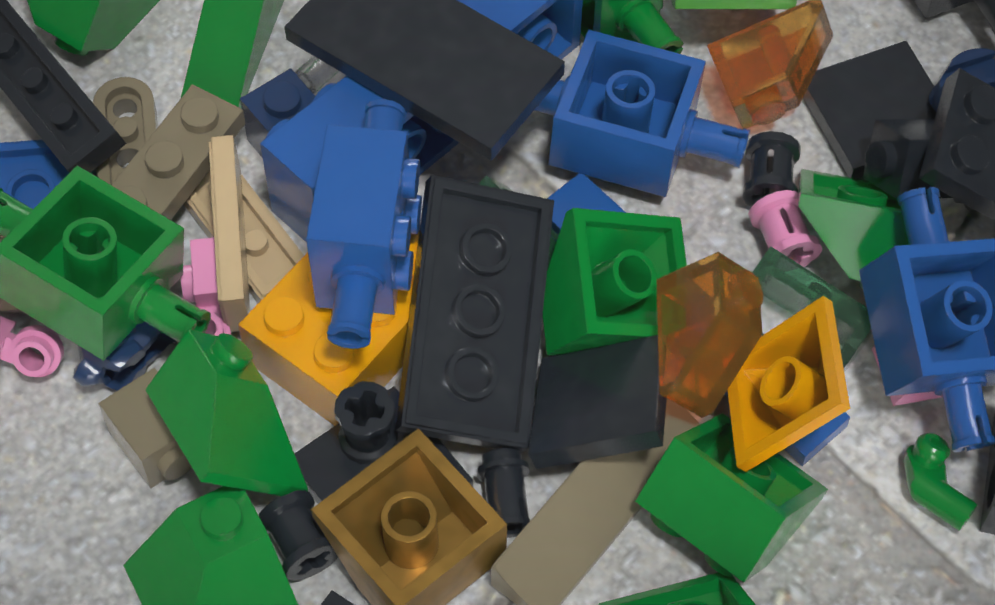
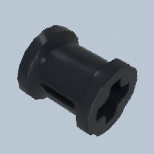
[742,131,801,207]
[334,381,398,464]
[259,490,338,581]

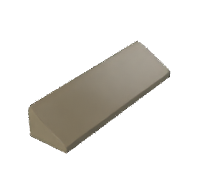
[491,390,700,605]

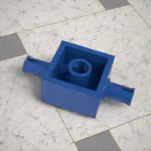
[534,29,750,197]
[306,99,422,349]
[859,187,995,452]

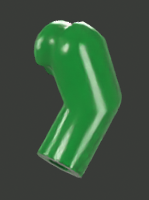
[903,433,978,532]

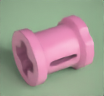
[748,190,822,273]

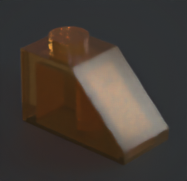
[707,0,834,130]
[656,251,763,418]

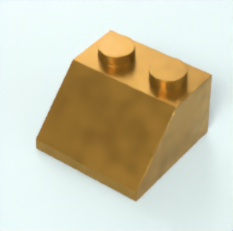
[311,428,507,605]

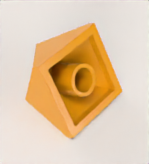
[724,296,850,472]

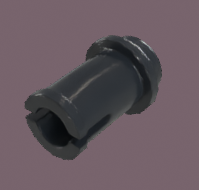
[476,448,531,538]

